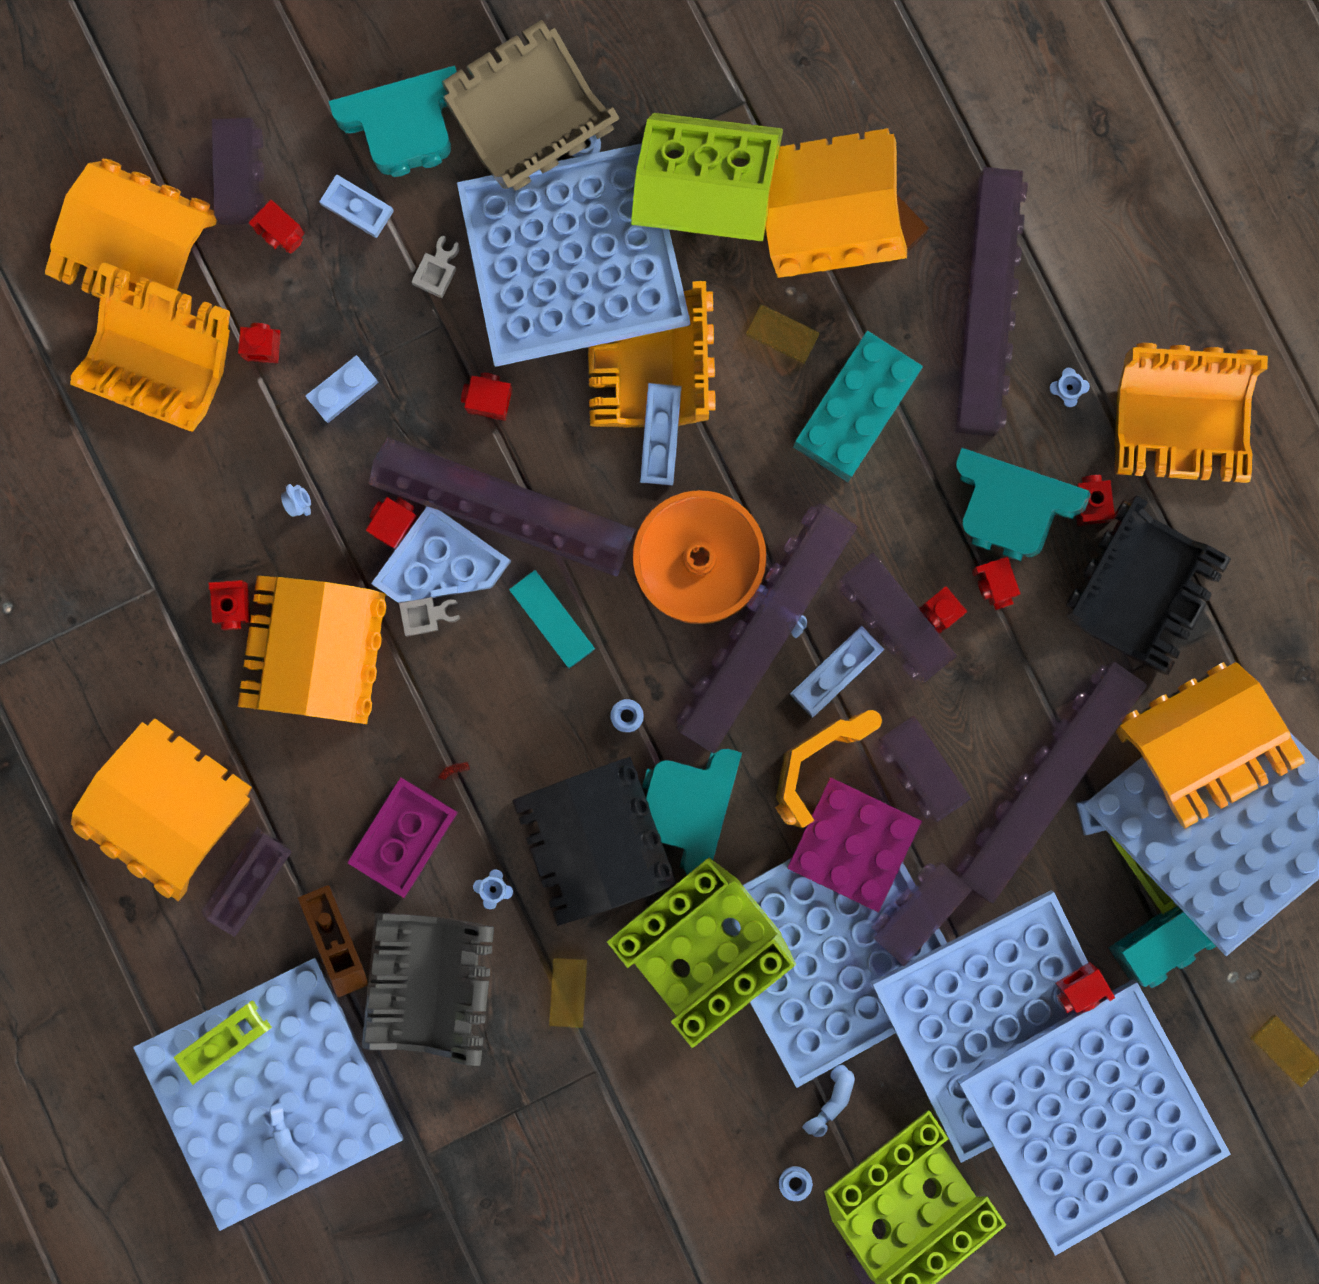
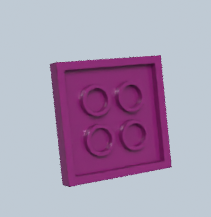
[787,777,922,913]

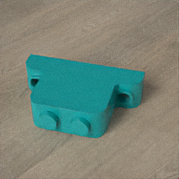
[329,65,457,177]
[956,448,1091,561]
[642,749,742,875]

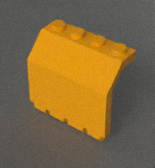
[766,128,907,278]
[71,718,252,902]

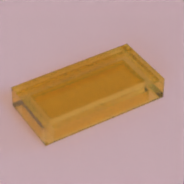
[746,304,820,364]
[549,958,587,1028]
[1250,1015,1319,1088]

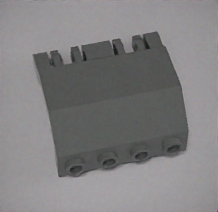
[362,913,494,1066]

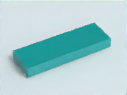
[509,570,595,669]

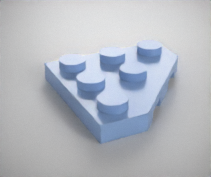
[371,503,511,603]

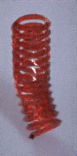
[438,761,470,781]

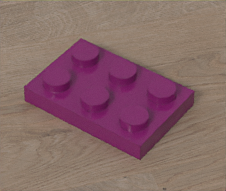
[348,777,458,898]

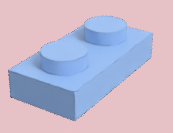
[319,174,394,238]
[306,355,379,423]

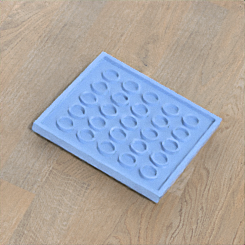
[457,143,690,367]
[1085,733,1319,956]
[723,858,947,1088]
[871,890,1088,1163]
[133,957,404,1231]
[957,979,1231,1256]

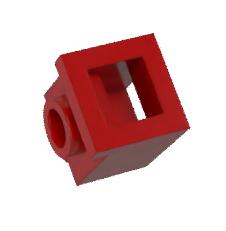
[249,199,305,253]
[238,323,281,363]
[1075,475,1116,526]
[971,557,1020,610]
[209,580,250,630]
[916,586,968,635]
[1055,962,1115,1013]

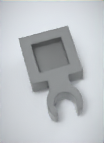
[412,236,460,298]
[399,597,460,637]

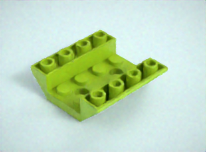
[631,113,783,242]
[607,858,796,1048]
[824,1110,1006,1284]

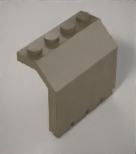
[442,20,620,191]

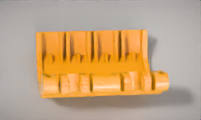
[45,158,219,298]
[70,262,230,432]
[588,281,715,428]
[1115,343,1268,483]
[237,576,386,724]
[1115,662,1305,829]
[775,710,882,828]

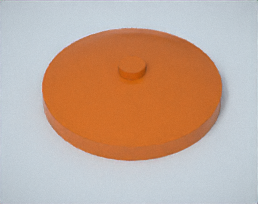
[633,490,766,624]

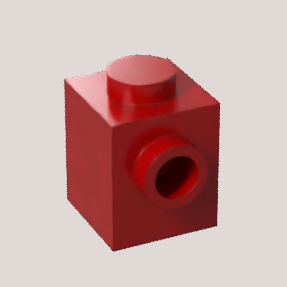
[461,373,513,421]
[366,497,418,550]

